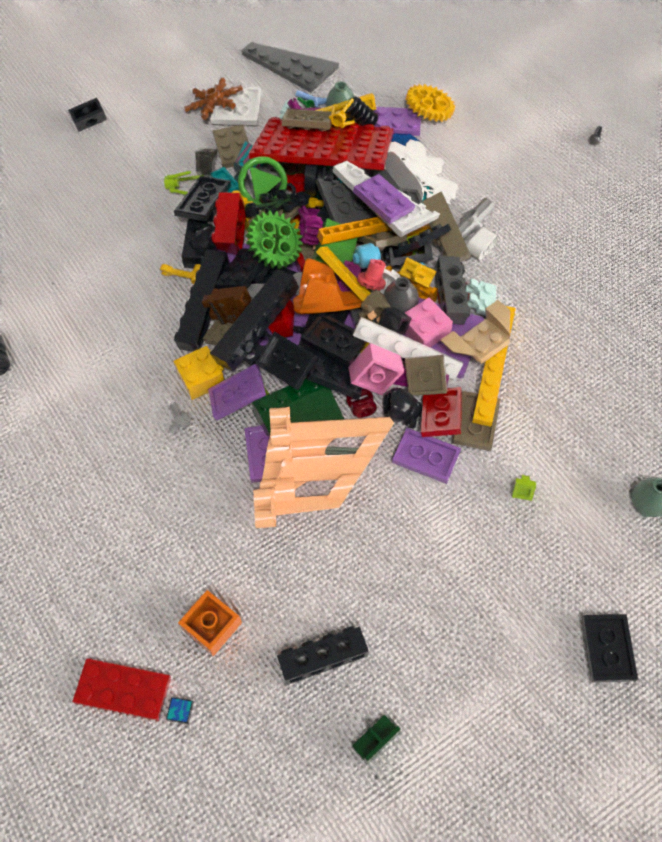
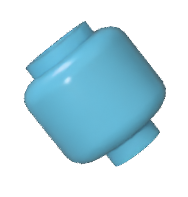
[352,243,381,269]

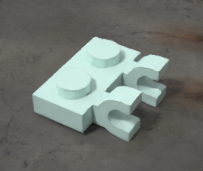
[465,278,496,316]

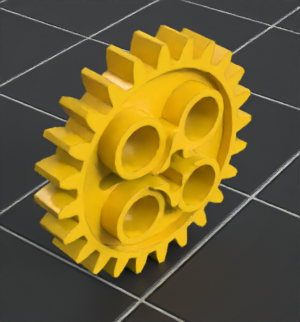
[405,84,456,122]

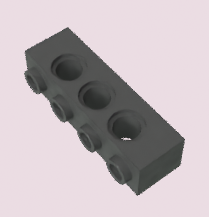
[435,256,471,324]

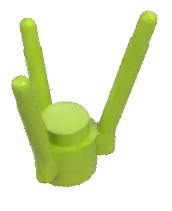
[164,171,204,195]

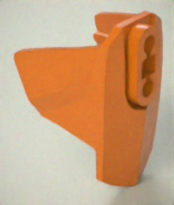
[293,258,363,314]

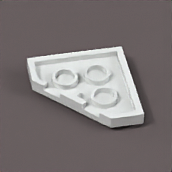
[210,87,262,125]

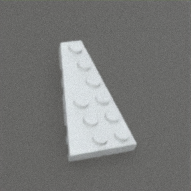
[332,161,440,237]

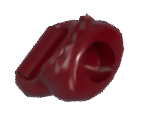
[346,388,377,418]

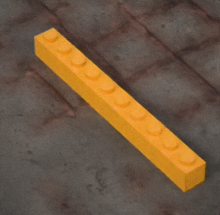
[317,217,392,245]

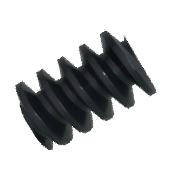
[345,96,378,126]

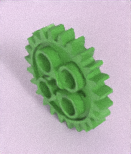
[245,211,303,269]

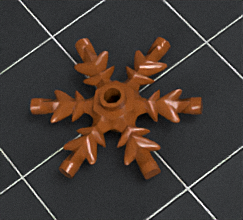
[184,78,243,120]

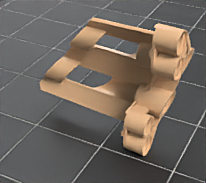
[253,407,394,529]

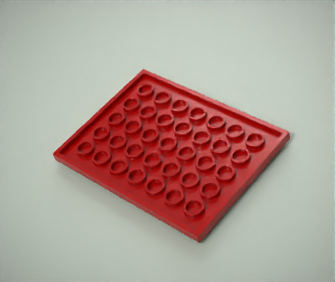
[249,117,394,170]

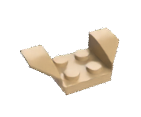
[441,300,510,364]

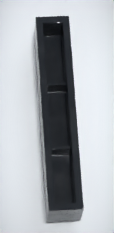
[174,249,230,352]
[210,269,299,372]

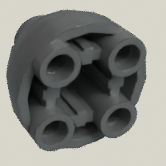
[384,277,419,313]

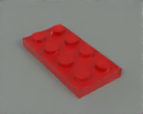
[72,658,171,721]

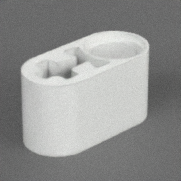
[467,227,498,260]

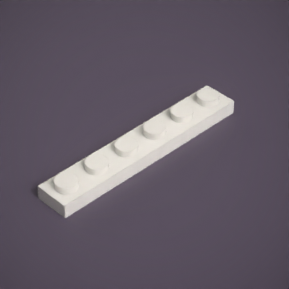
[353,317,463,380]

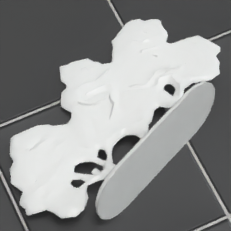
[386,140,458,203]

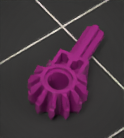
[298,206,323,245]

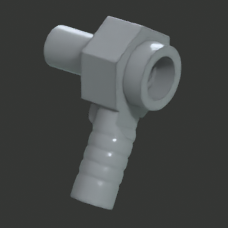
[169,402,191,434]

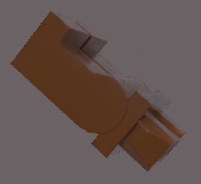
[202,286,253,325]

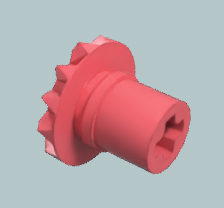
[357,259,386,291]

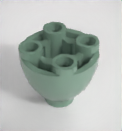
[326,81,355,107]
[631,477,662,517]

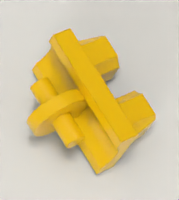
[399,257,437,288]

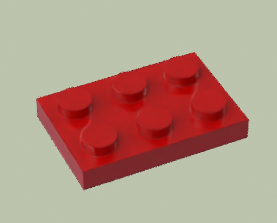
[421,387,462,437]

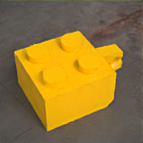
[173,346,224,400]

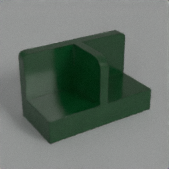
[352,715,401,765]

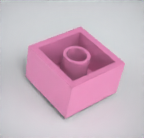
[405,298,453,347]
[349,343,404,395]

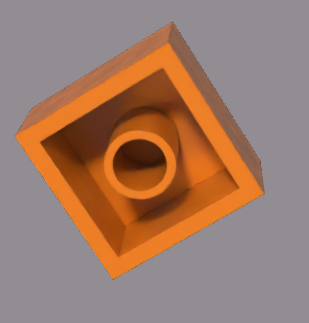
[178,590,242,657]

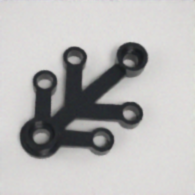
[244,189,310,217]

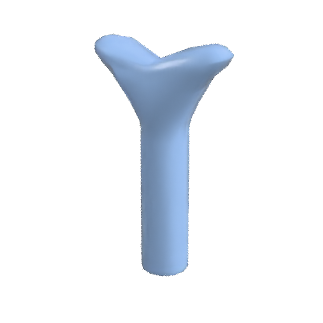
[296,90,327,108]

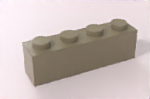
[423,191,471,262]

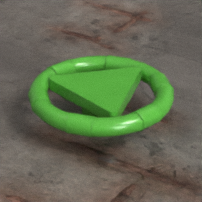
[238,156,287,205]

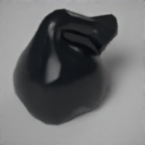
[383,387,422,429]

